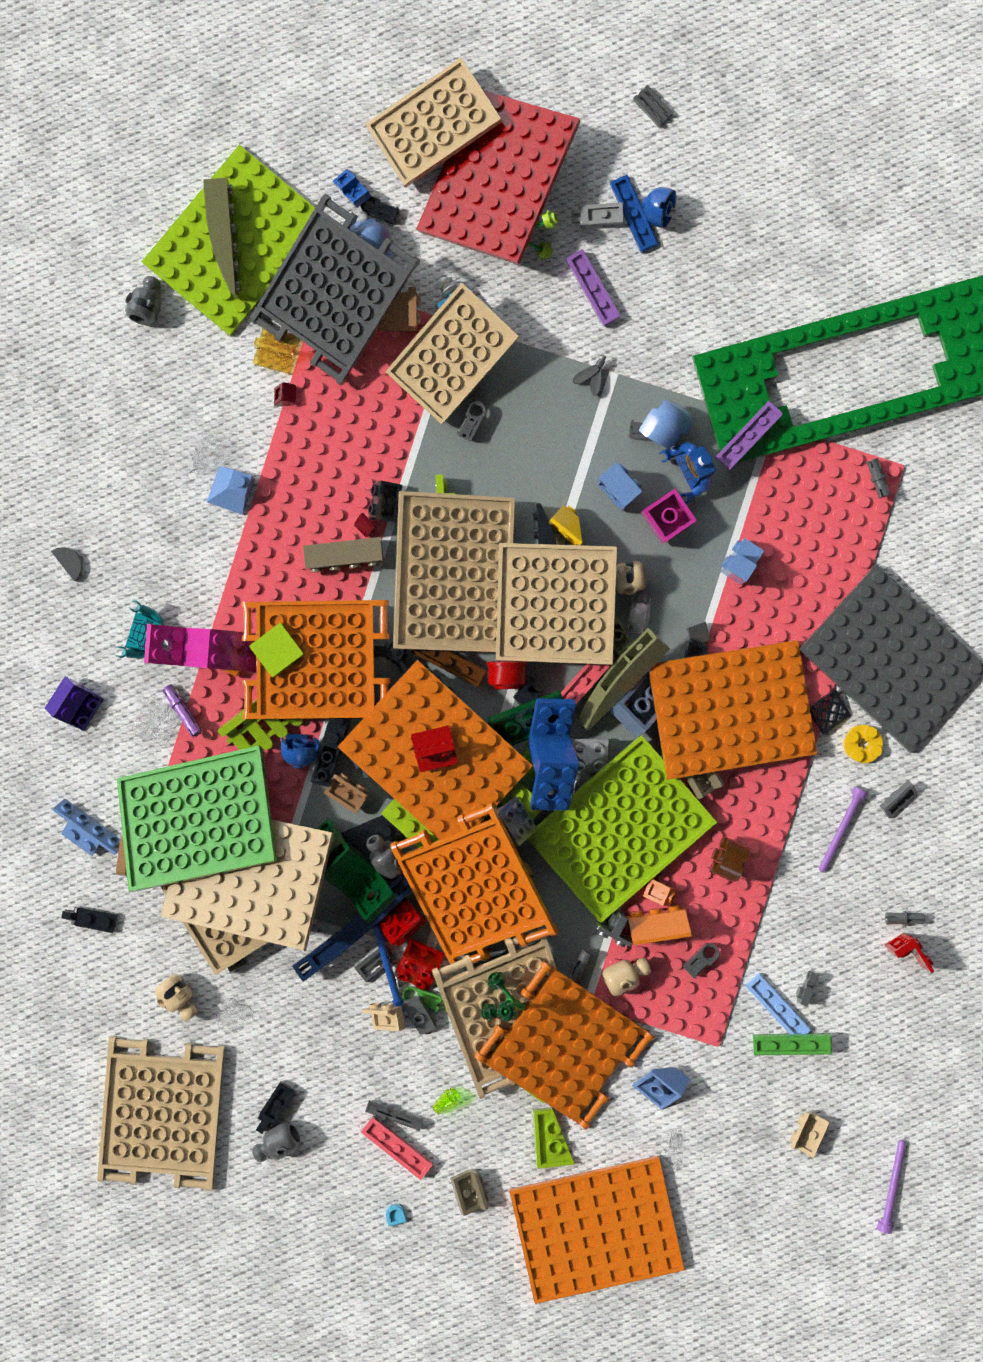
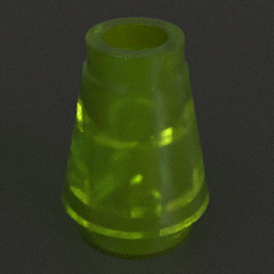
[432,1087,461,1115]

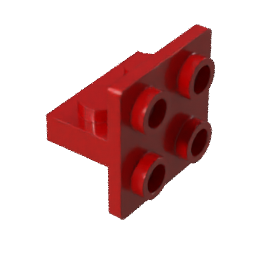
[411,725,458,772]
[378,897,427,947]

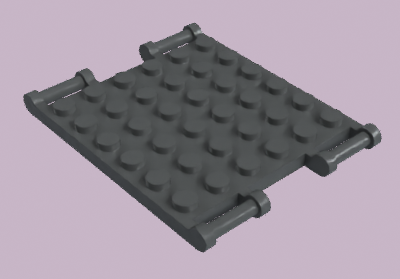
[249,194,420,386]

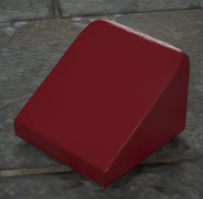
[274,382,296,406]
[354,513,377,538]

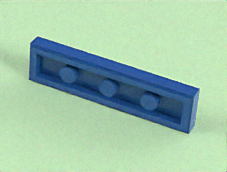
[610,175,658,253]

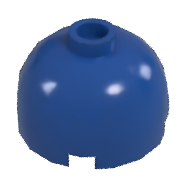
[642,187,677,228]
[281,734,320,768]

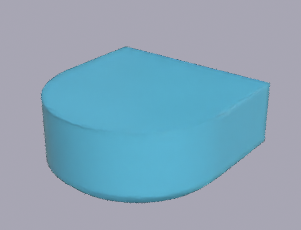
[386,1204,407,1227]

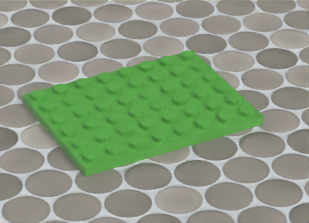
[117,746,277,892]

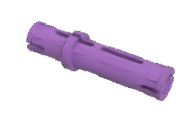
[162,684,202,738]

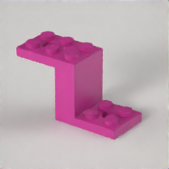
[144,624,257,672]

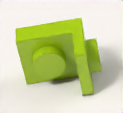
[435,474,456,494]

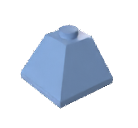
[207,466,255,515]
[632,1067,690,1110]

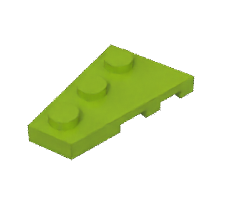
[533,1107,575,1169]

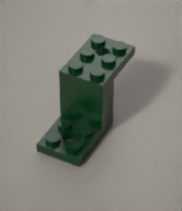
[317,818,397,924]

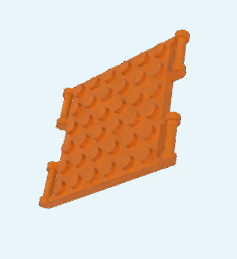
[242,600,390,719]
[390,802,558,971]
[474,961,655,1130]

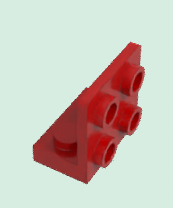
[885,933,935,974]
[394,938,445,991]

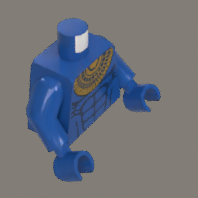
[659,442,716,504]

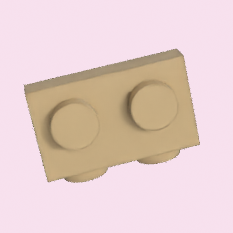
[362,1002,405,1031]
[790,1111,831,1158]

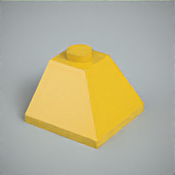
[549,505,582,545]

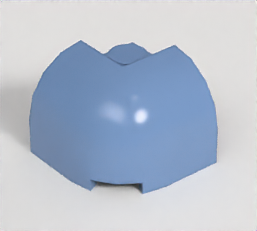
[350,219,396,258]
[638,400,692,449]

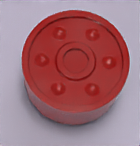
[487,661,528,689]

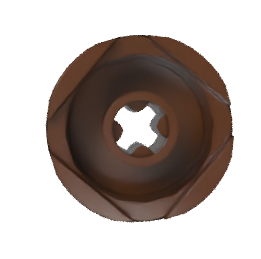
[709,836,750,882]

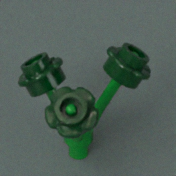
[481,971,525,1023]

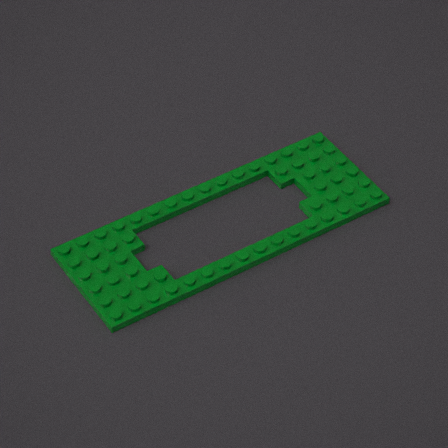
[692,275,983,467]

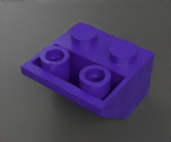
[44,676,104,731]

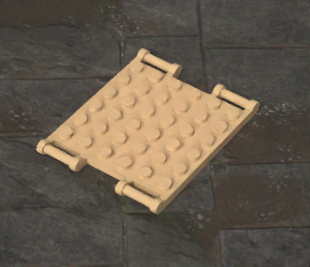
[432,926,557,1099]
[97,1037,225,1191]

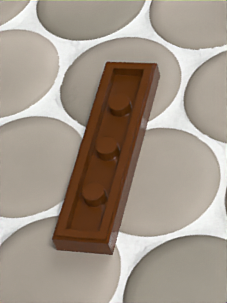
[411,649,488,688]

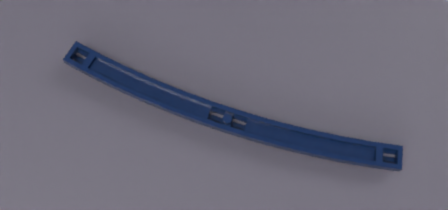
[292,872,412,982]

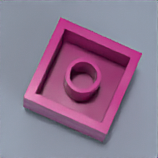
[641,489,697,544]

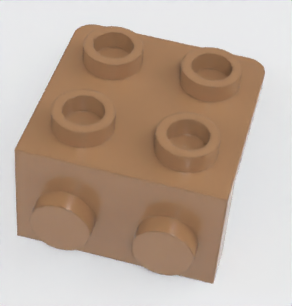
[379,287,421,332]

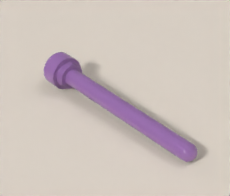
[819,786,868,872]
[877,1140,906,1234]

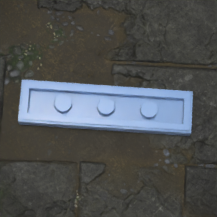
[745,973,811,1034]

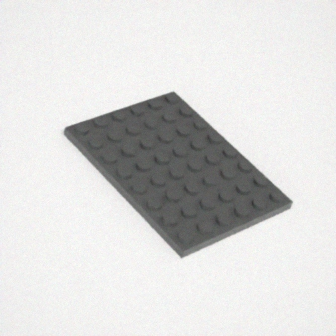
[799,564,983,753]

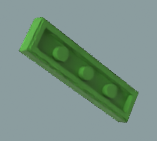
[753,1034,832,1055]

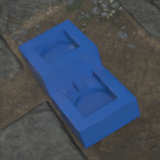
[333,169,371,208]

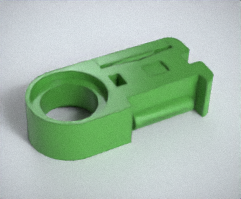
[403,985,442,1013]

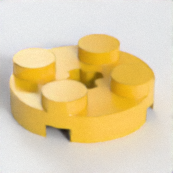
[843,725,883,763]

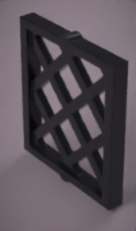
[809,689,851,734]

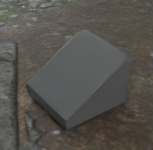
[686,621,711,644]

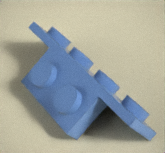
[53,799,121,856]

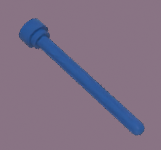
[373,924,405,1012]

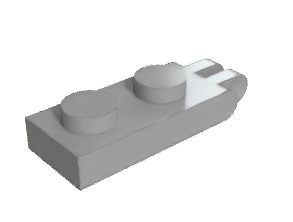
[571,202,624,227]

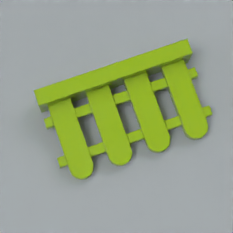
[218,699,303,750]

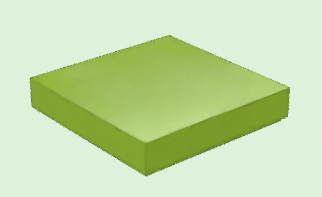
[249,623,304,678]

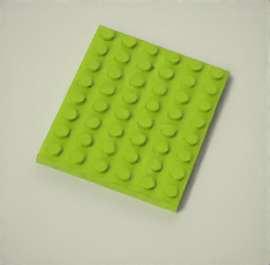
[141,145,315,337]
[527,735,717,923]

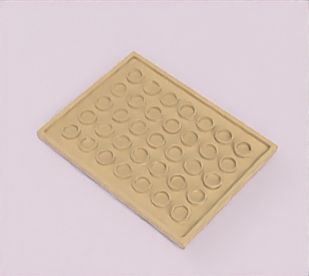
[393,491,515,652]
[161,820,334,951]

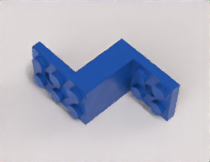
[527,698,579,810]

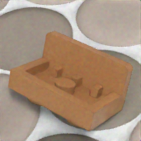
[324,773,369,814]

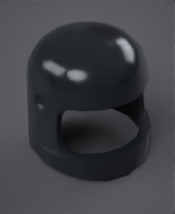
[513,676,547,705]

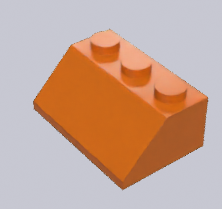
[626,905,692,945]

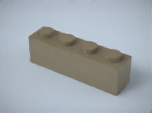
[303,537,384,573]

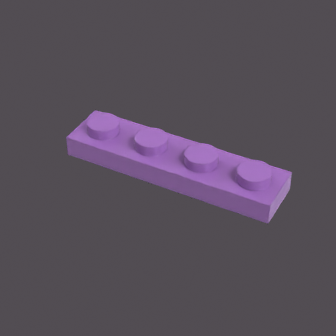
[566,249,620,327]
[715,401,783,471]

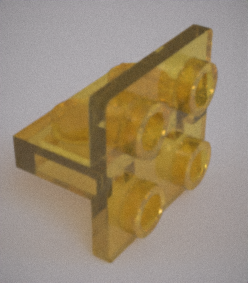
[253,328,300,374]

